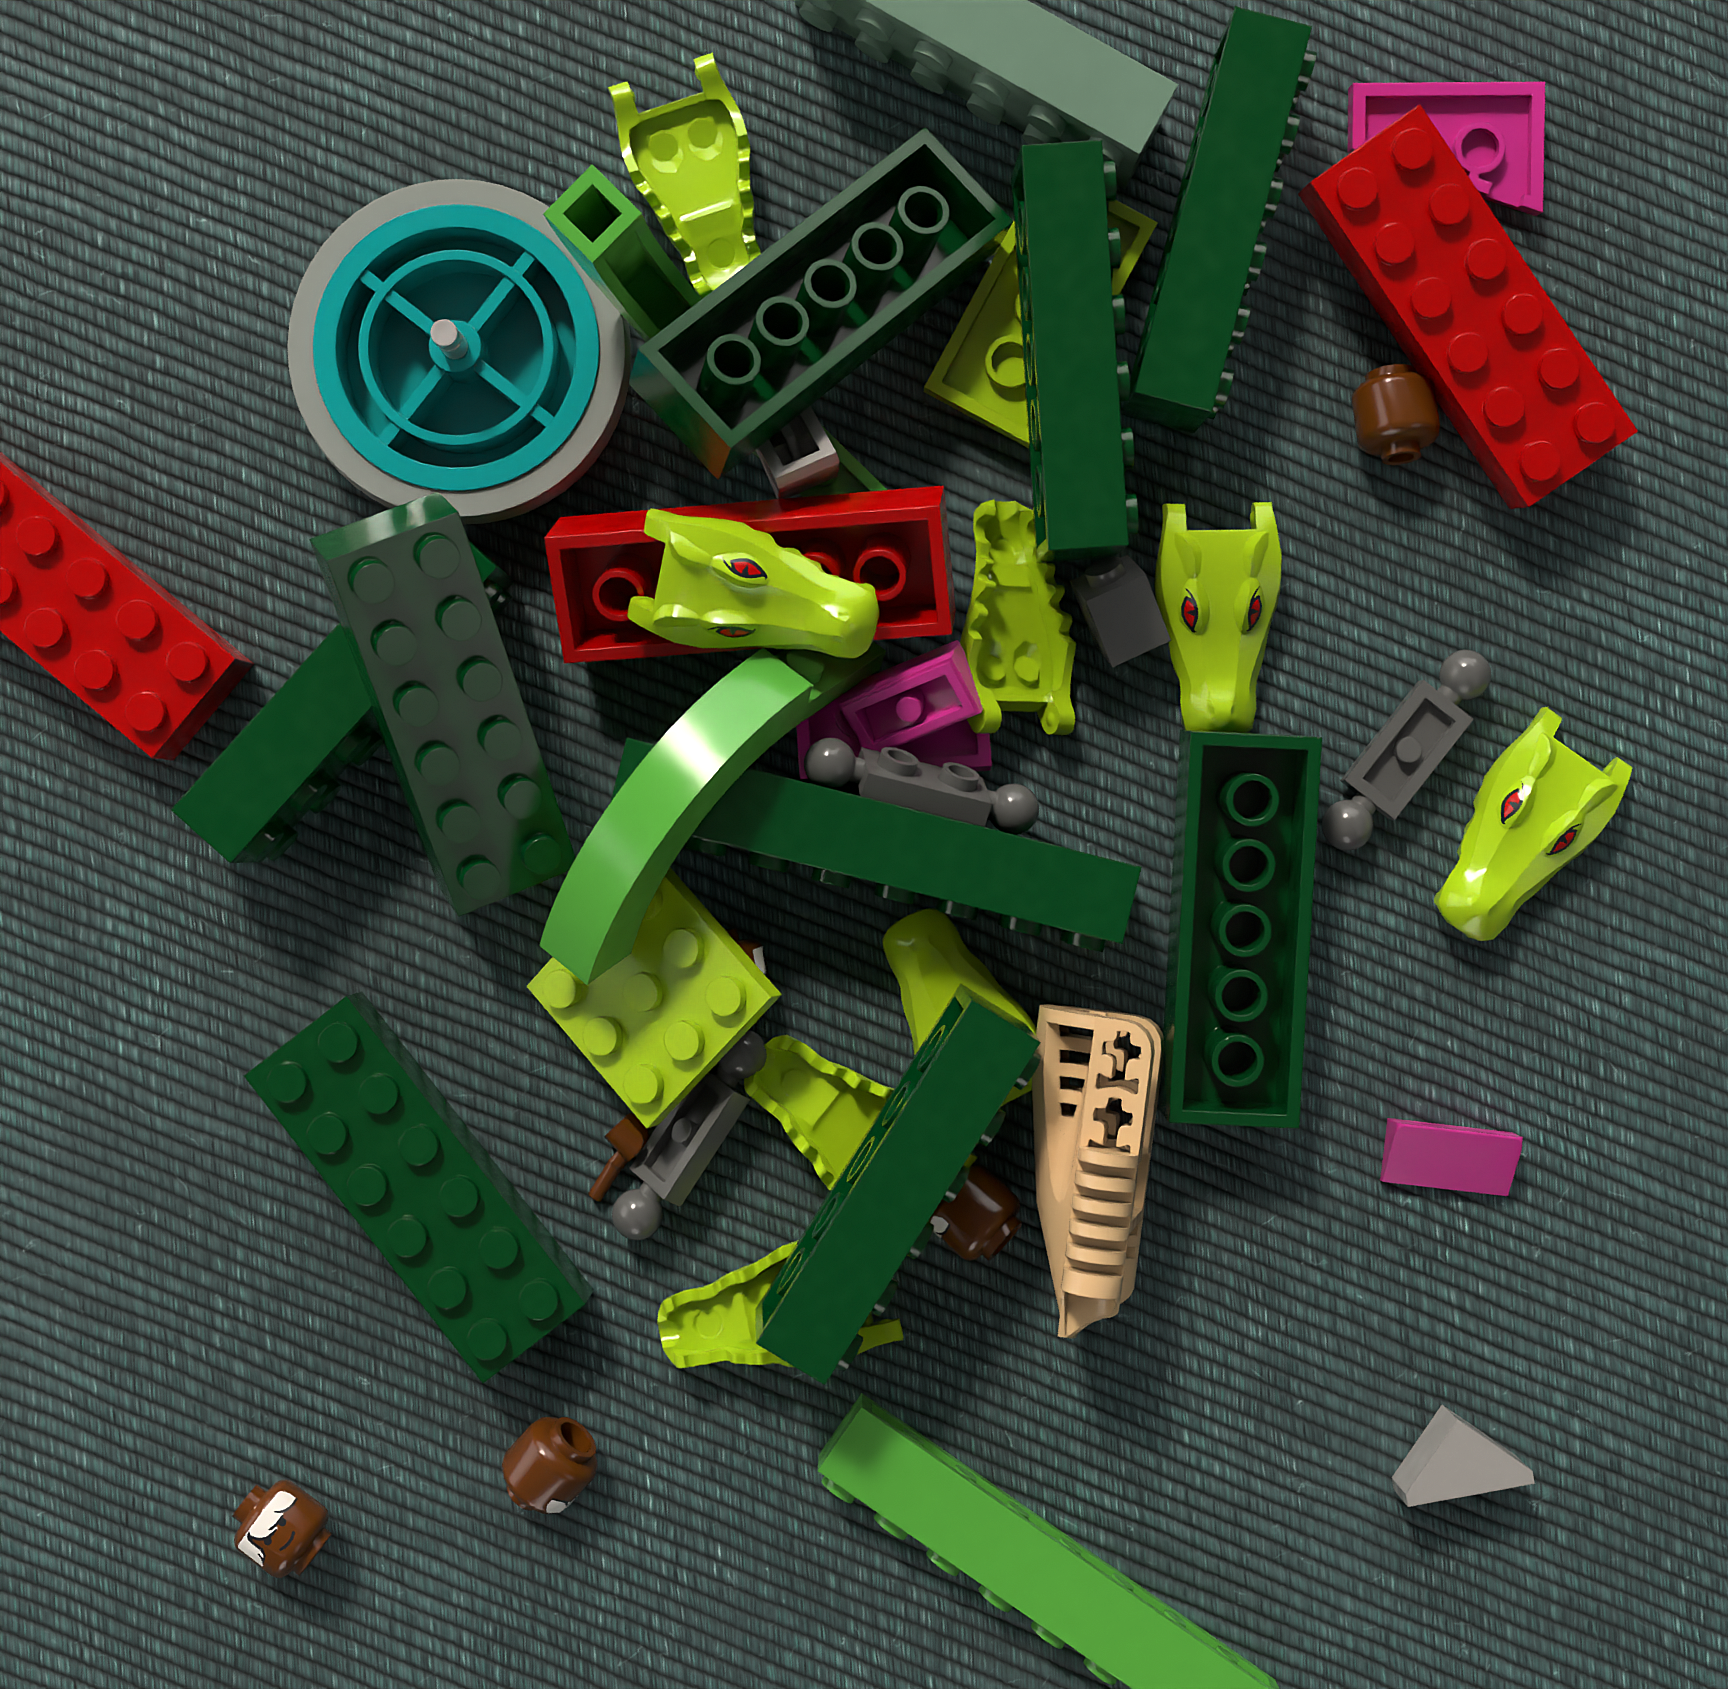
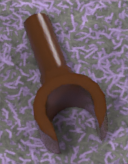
[588,1113,649,1202]

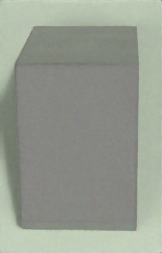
[756,406,840,499]
[1392,1405,1535,1507]

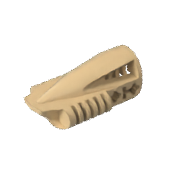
[1032,1005,1165,1339]

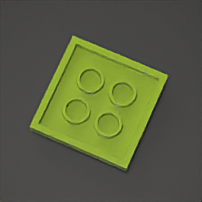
[527,868,782,1128]

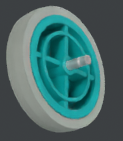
[287,179,631,524]

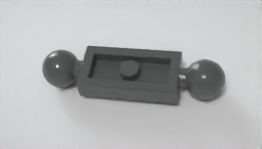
[1322,650,1491,851]
[804,738,1039,835]
[612,1030,767,1240]

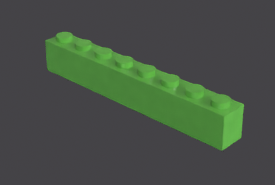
[818,1393,1280,1689]

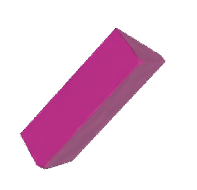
[838,640,983,752]
[1380,1118,1523,1196]

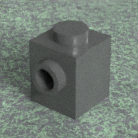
[1070,554,1171,668]

